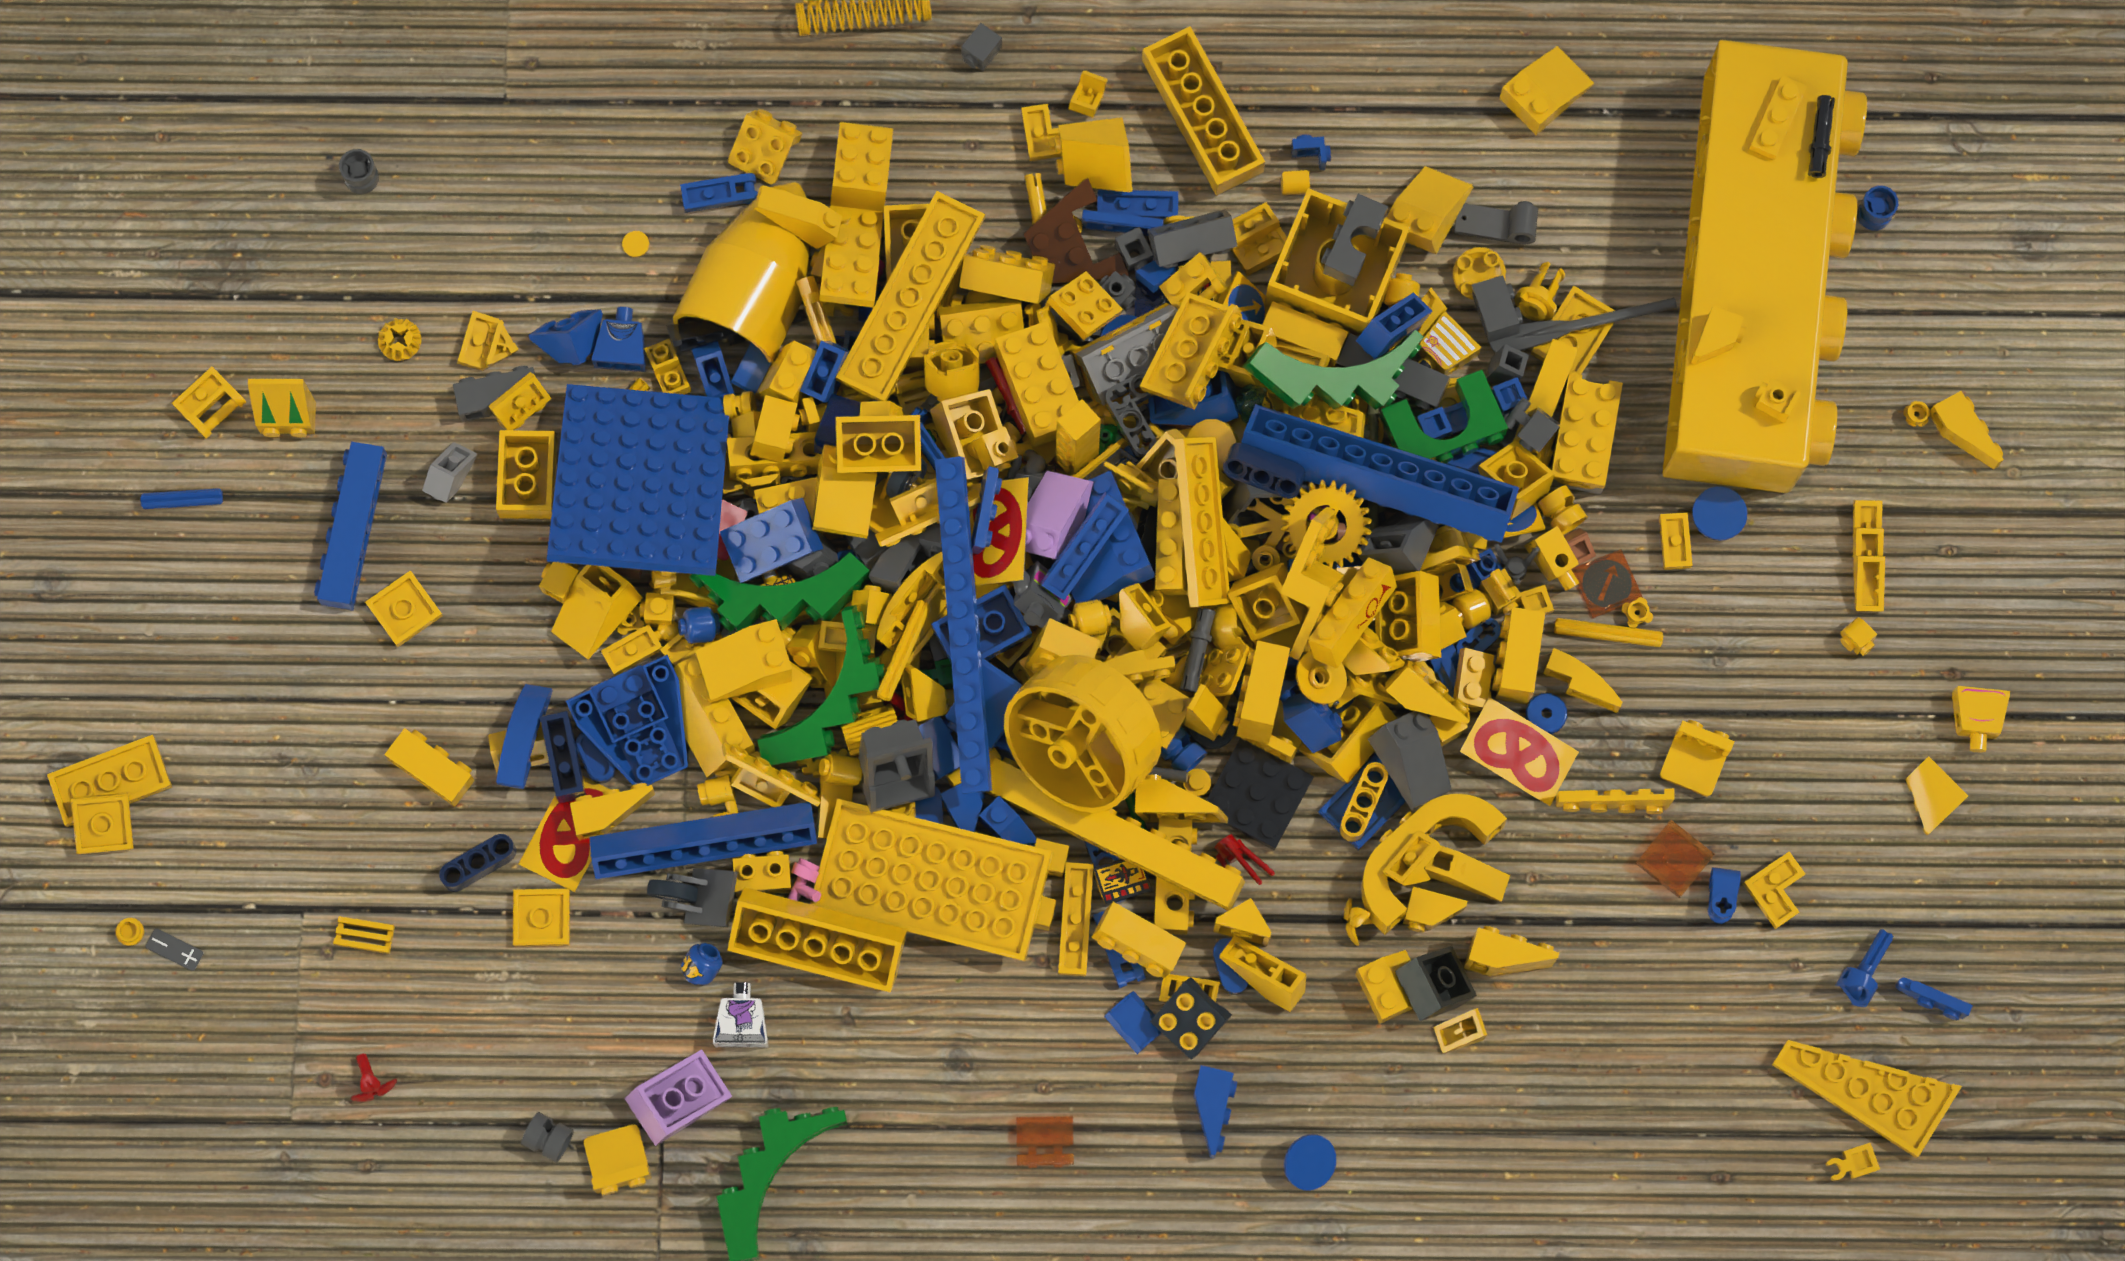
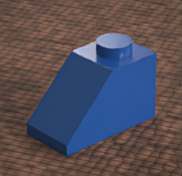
[692,341,735,398]
[940,783,985,832]
[979,796,1037,846]

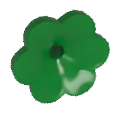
[1099,424,1122,455]

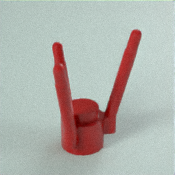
[1214,834,1275,885]

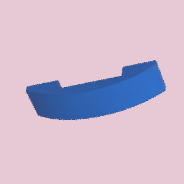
[1417,377,1528,440]
[496,684,553,789]

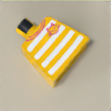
[1417,311,1481,376]

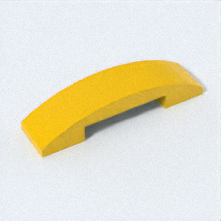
[876,552,945,652]

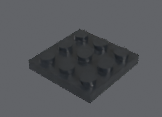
[1206,738,1314,850]

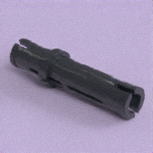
[1808,95,1835,178]

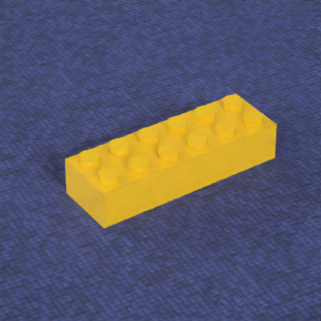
[1142,26,1265,196]
[727,887,907,993]

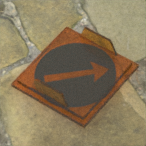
[1571,549,1643,618]

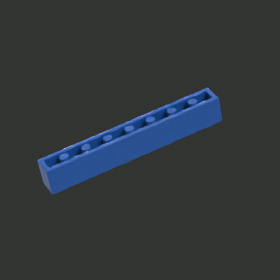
[590,802,817,879]

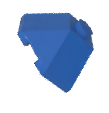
[528,309,603,365]

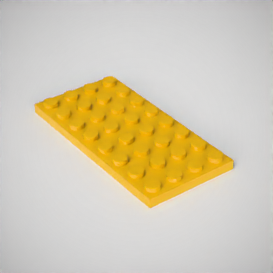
[810,798,1053,961]

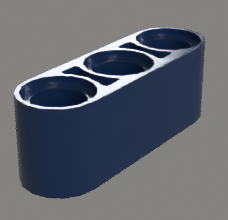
[1223,443,1305,499]
[439,834,516,892]

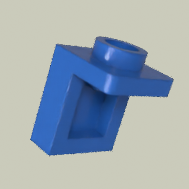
[1291,135,1331,170]

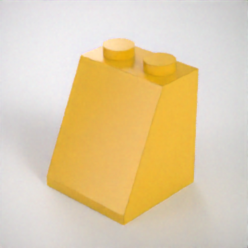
[1054,117,1132,192]
[754,341,817,414]

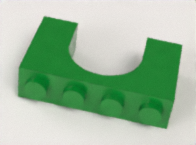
[1379,370,1508,464]

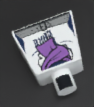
[713,982,768,1048]

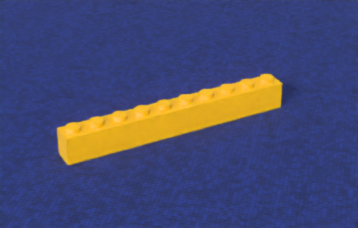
[984,757,1245,911]

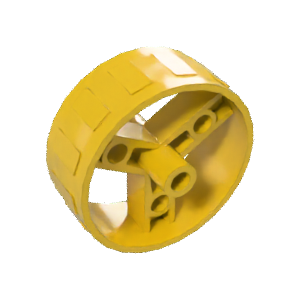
[1004,655,1162,813]

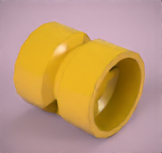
[1537,485,1588,535]

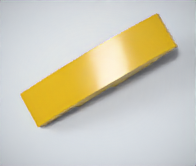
[1513,339,1578,455]
[1853,500,1885,611]

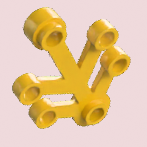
[1228,497,1323,563]

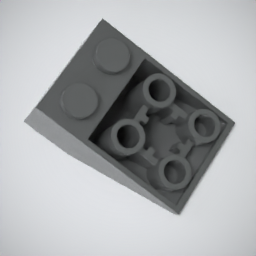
[1358,511,1439,575]

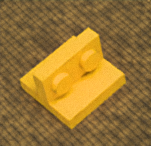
[1420,525,1480,575]

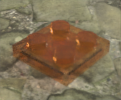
[1635,820,1715,899]

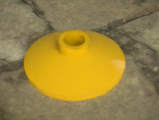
[1296,651,1347,704]

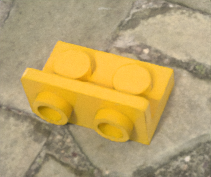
[488,372,552,430]

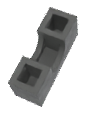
[1321,193,1388,286]

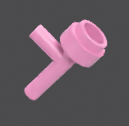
[788,858,821,902]

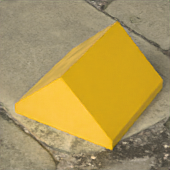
[1213,898,1271,946]

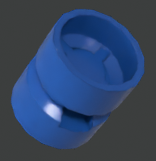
[1857,186,1899,231]
[1160,726,1207,772]

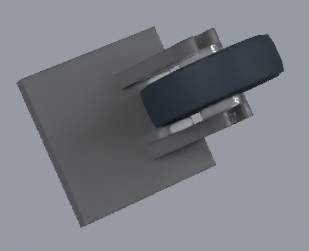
[647,868,738,928]

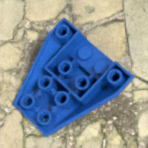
[566,655,688,786]

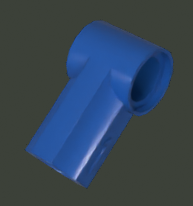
[1426,644,1459,698]

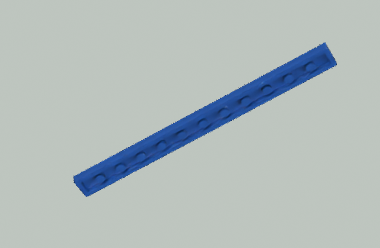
[935,456,992,794]

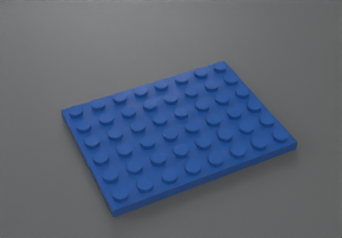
[547,384,729,576]

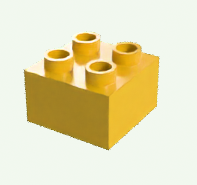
[1264,188,1410,337]

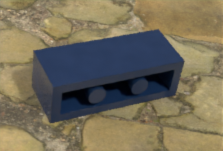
[540,711,586,804]

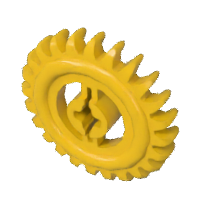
[1281,480,1372,568]

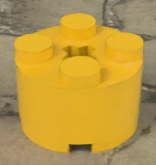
[924,341,979,402]

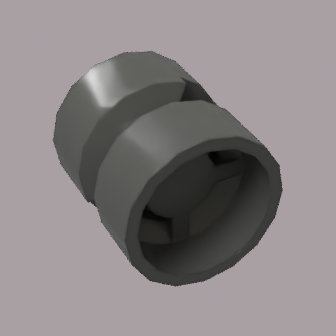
[339,149,379,194]
[521,1112,574,1163]

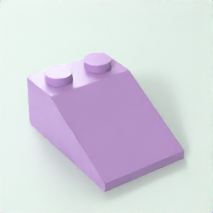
[1025,471,1093,559]
[625,1049,732,1146]

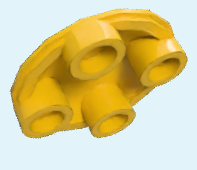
[1452,247,1506,300]

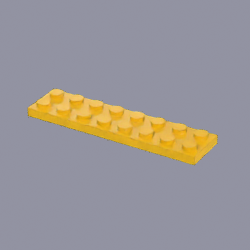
[836,191,985,401]

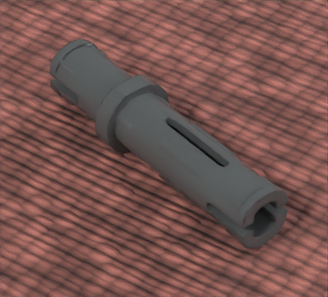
[1179,608,1216,693]

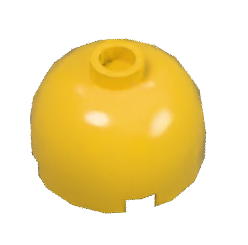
[1210,602,1254,649]

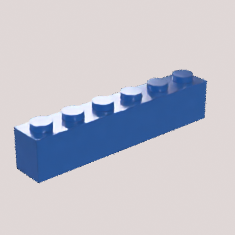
[314,441,387,611]

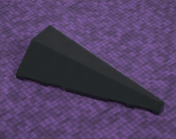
[666,309,807,355]

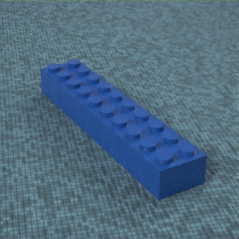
[1241,404,1519,543]

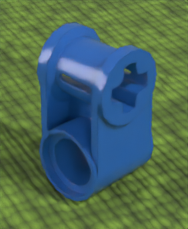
[1708,867,1741,924]

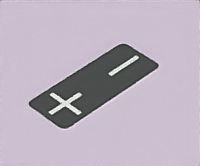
[145,928,204,971]

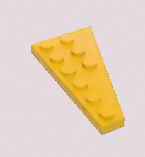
[1772,1040,1962,1158]

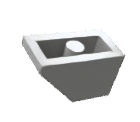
[422,442,477,503]

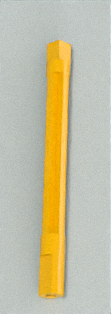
[796,276,860,417]

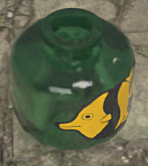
[1235,384,1275,424]

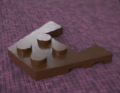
[1023,178,1129,283]

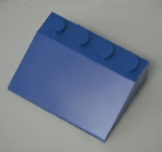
[1071,470,1155,603]

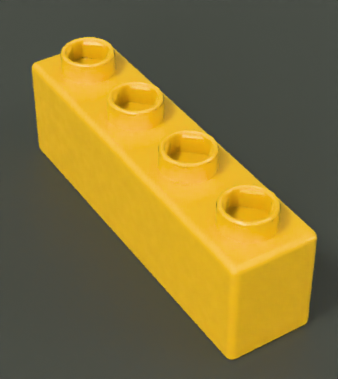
[1662,40,1867,493]

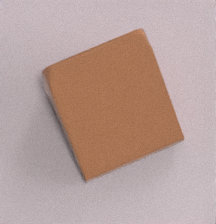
[1564,528,1596,565]

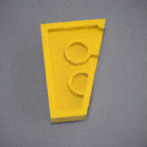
[1283,397,1365,438]

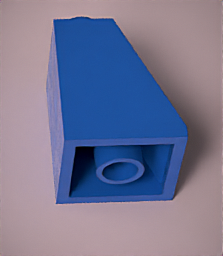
[945,659,1023,750]

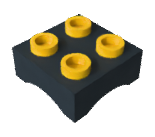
[1150,977,1232,1060]

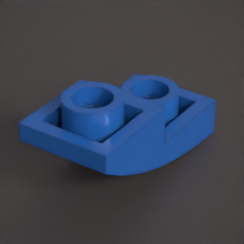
[730,342,771,395]
[1443,548,1503,592]

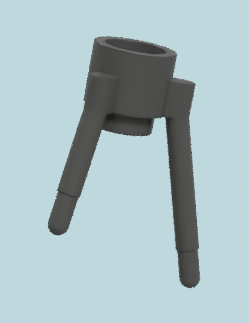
[1494,544,1540,586]

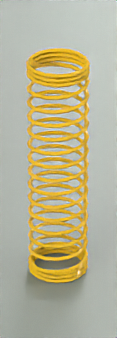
[795,0,932,37]

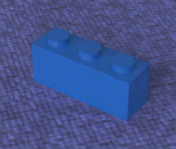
[1356,292,1432,359]

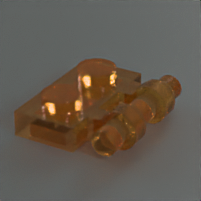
[1016,1116,1074,1168]

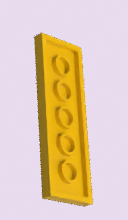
[1174,437,1231,607]

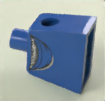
[592,307,646,372]

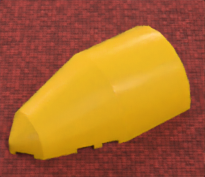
[673,182,811,363]

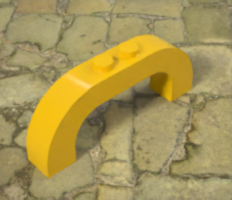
[1361,794,1507,935]

